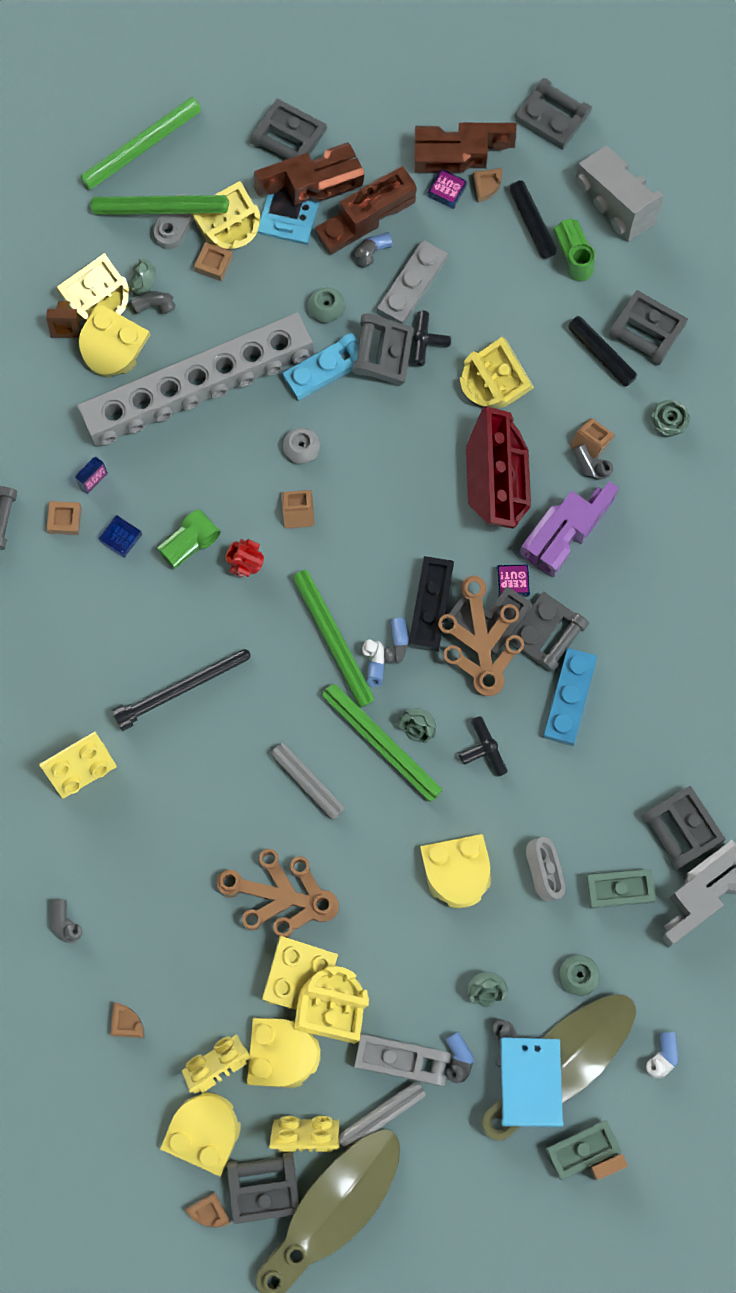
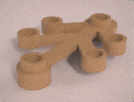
[439,576,524,696]
[217,849,339,938]

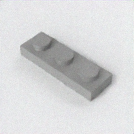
[377,240,448,324]

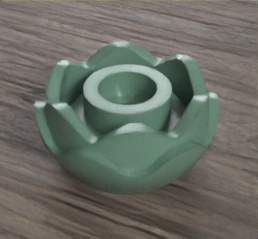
[129,259,156,295]
[308,287,344,323]
[652,400,690,436]
[399,708,436,743]
[559,955,600,996]
[467,972,508,1007]

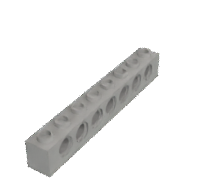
[78,312,314,447]

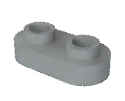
[154,194,194,249]
[526,837,566,902]

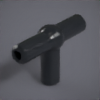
[413,310,451,367]
[459,716,508,777]

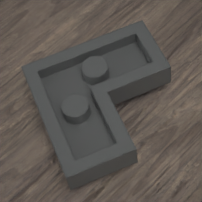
[446,586,533,656]

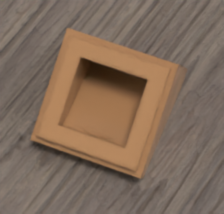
[570,418,615,458]
[282,490,315,528]

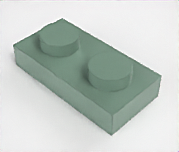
[586,869,656,909]
[546,1120,621,1180]

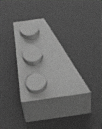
[576,145,664,242]

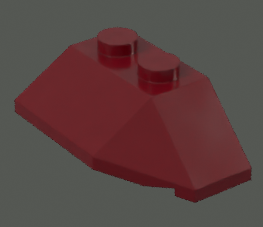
[466,406,531,529]

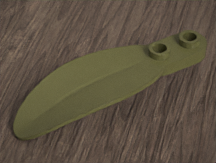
[481,994,636,1141]
[256,1129,400,1293]

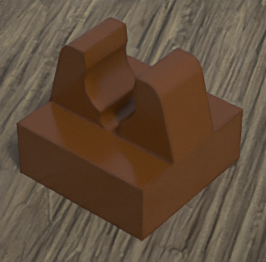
[46,301,81,338]

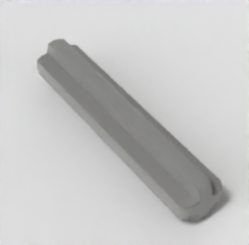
[271,743,344,819]
[339,1082,426,1150]

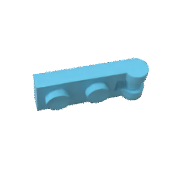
[282,333,359,401]

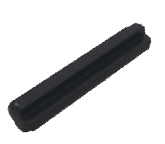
[510,180,556,259]
[568,316,637,387]

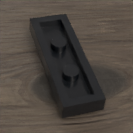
[408,556,454,652]

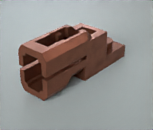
[415,122,517,173]
[254,142,365,206]
[315,166,417,255]

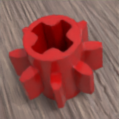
[225,539,264,578]

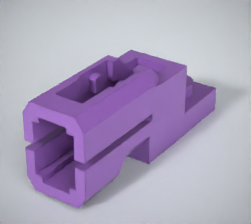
[520,481,619,577]

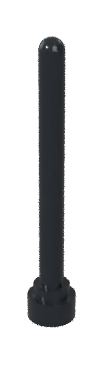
[111,649,251,732]

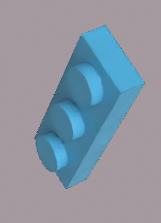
[543,648,597,746]

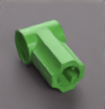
[554,218,596,281]
[157,509,221,569]

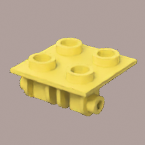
[39,732,117,799]
[262,936,338,1010]
[182,1034,250,1094]
[269,1116,339,1152]

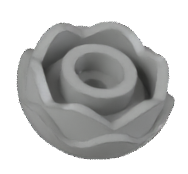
[283,427,321,464]

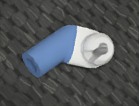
[362,639,384,687]
[646,1032,678,1079]

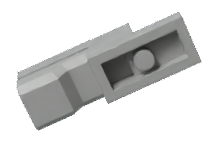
[661,840,736,948]

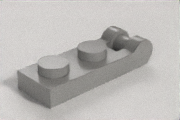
[354,1034,451,1087]

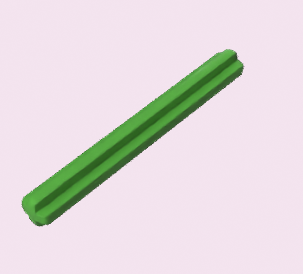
[80,97,201,189]
[90,195,229,214]
[293,570,374,707]
[322,684,442,802]

